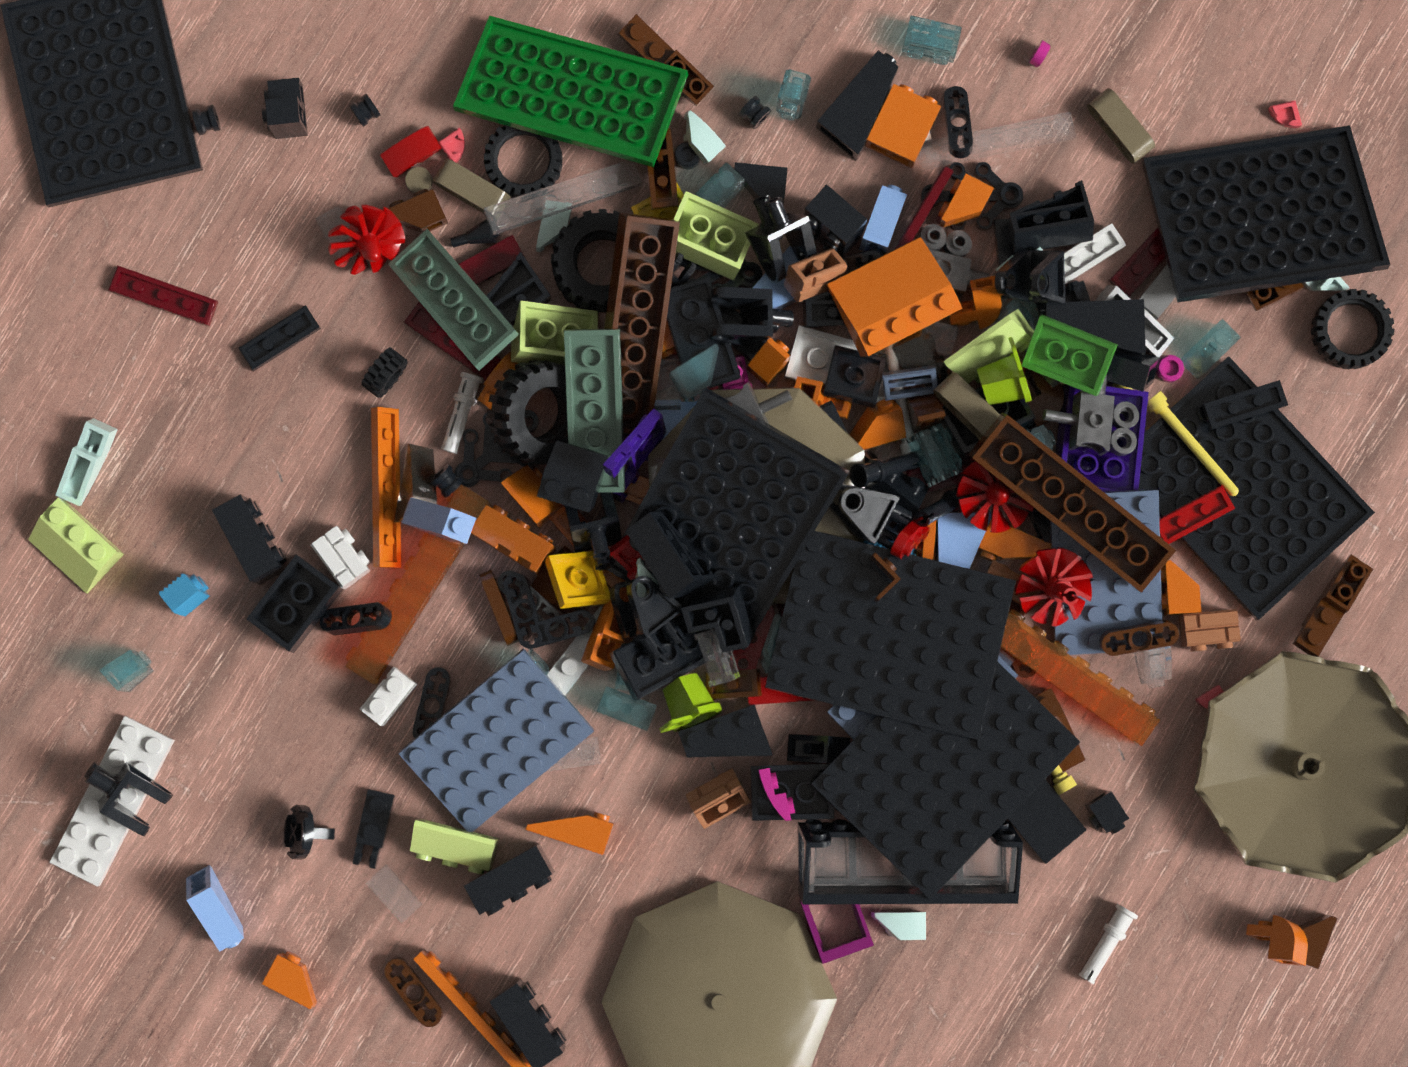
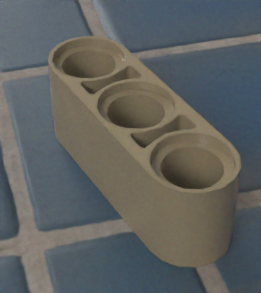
[1087,88,1155,164]
[432,158,511,220]
[933,372,1000,440]

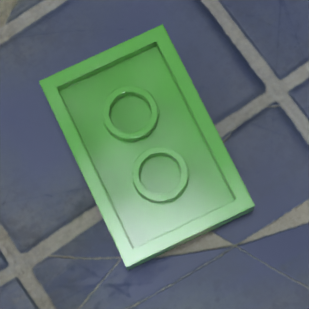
[1022,315,1118,396]

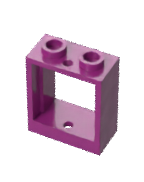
[799,883,874,964]

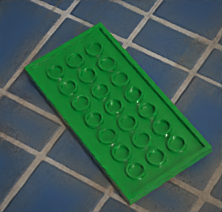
[453,15,688,167]

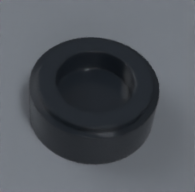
[675,142,701,170]

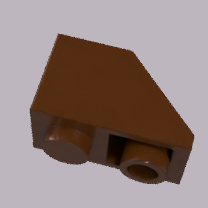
[388,189,448,233]
[1246,283,1304,312]

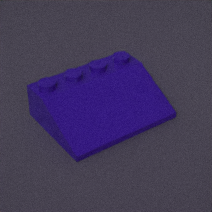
[1055,384,1149,492]

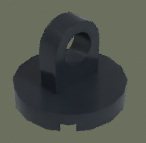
[284,805,335,860]

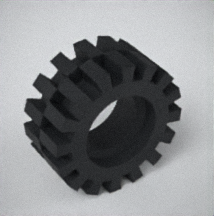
[361,347,408,398]

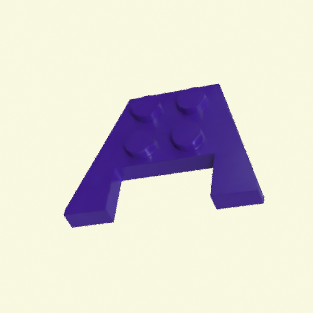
[603,408,667,503]

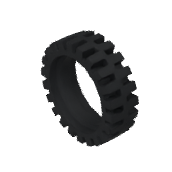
[484,125,563,200]
[1311,289,1395,370]

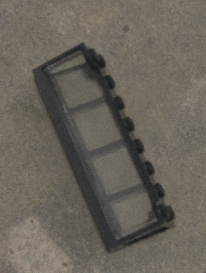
[797,819,1023,905]

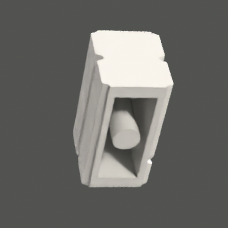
[311,526,371,590]
[360,667,418,726]

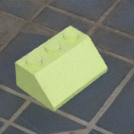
[674,191,759,280]
[511,301,598,366]
[943,309,1034,383]
[28,498,124,594]
[410,819,499,875]

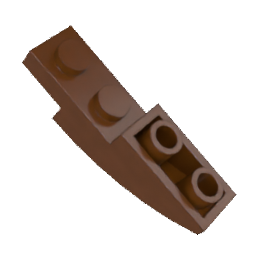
[617,14,714,106]
[1292,554,1373,657]

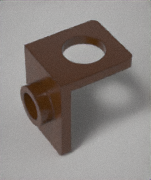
[870,552,901,603]

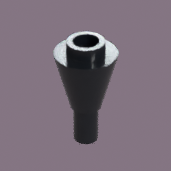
[450,218,500,248]

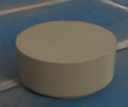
[405,167,433,193]

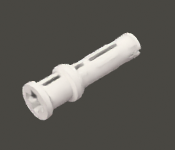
[441,372,484,454]
[1079,903,1138,984]

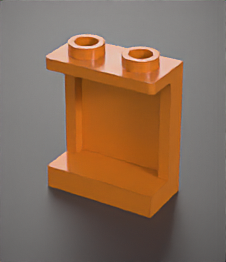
[865,84,941,168]

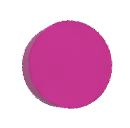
[1028,40,1051,68]
[1156,355,1184,383]

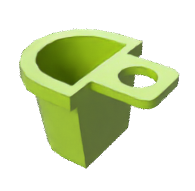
[976,337,1032,405]
[659,673,722,733]

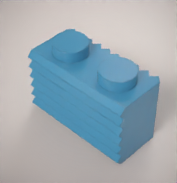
[159,574,210,616]

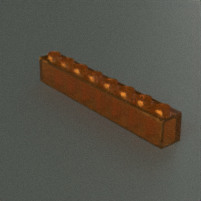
[345,484,490,685]
[1001,609,1160,746]

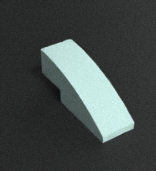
[55,418,118,506]

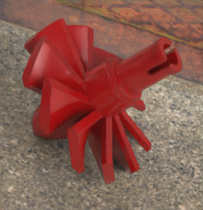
[328,204,405,275]
[956,461,1034,533]
[1015,547,1093,626]

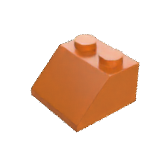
[501,465,563,529]

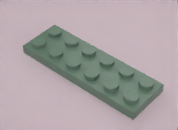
[388,229,519,370]
[564,329,625,493]

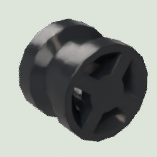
[349,94,381,127]
[739,96,771,129]
[192,105,221,135]
[429,464,464,498]

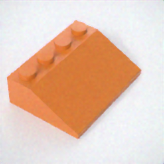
[826,237,963,357]

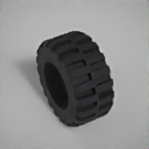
[551,209,619,313]
[487,360,568,466]

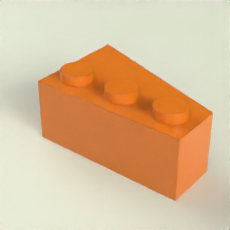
[471,504,556,576]

